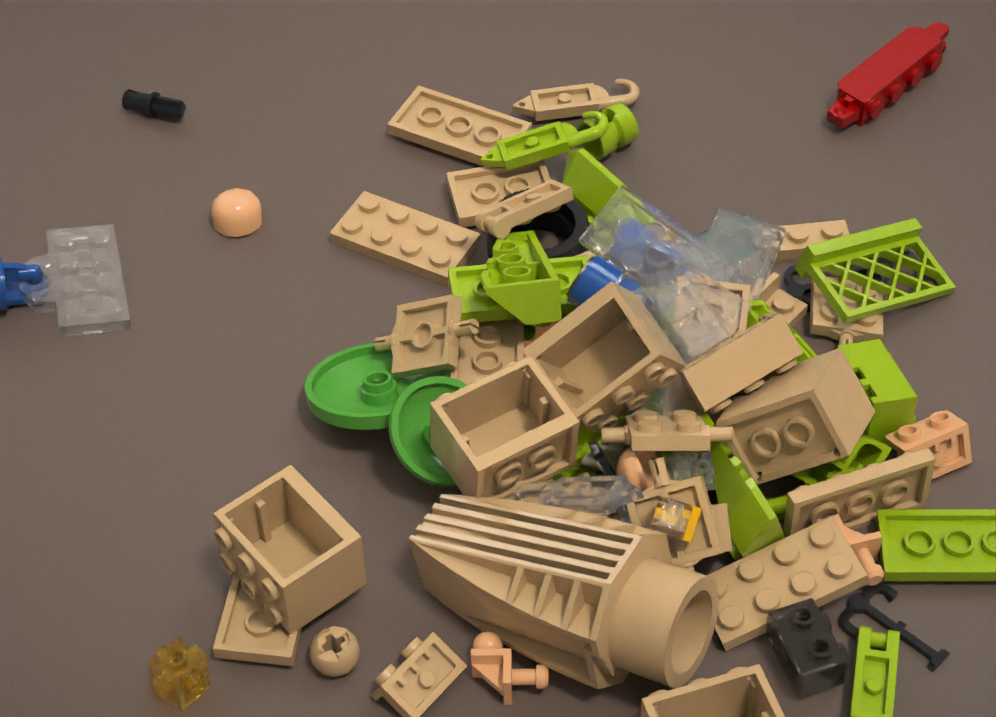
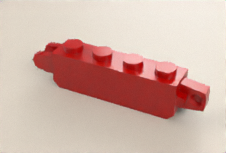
[827,22,949,129]

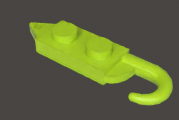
[481,111,609,171]

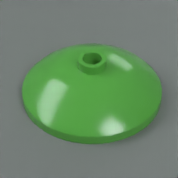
[389,376,467,487]

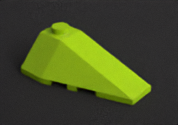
[481,230,562,327]
[701,412,785,561]

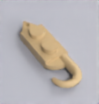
[513,79,640,121]

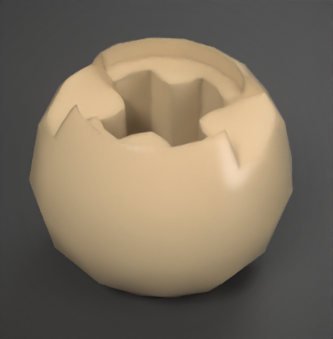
[309,626,360,677]

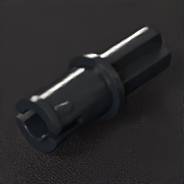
[122,89,186,119]

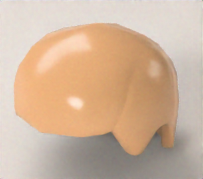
[211,188,262,237]
[616,448,657,496]

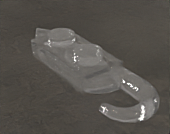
[506,475,644,514]

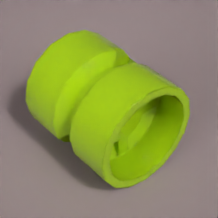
[577,102,639,160]

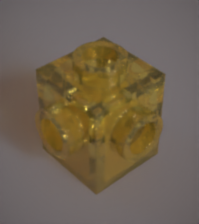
[148,637,212,711]

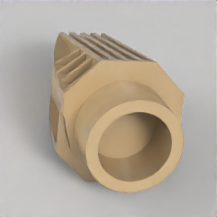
[409,494,719,689]

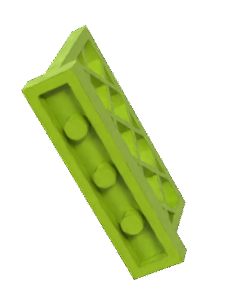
[795,218,956,324]

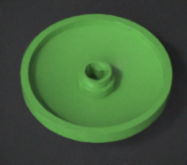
[305,342,450,430]

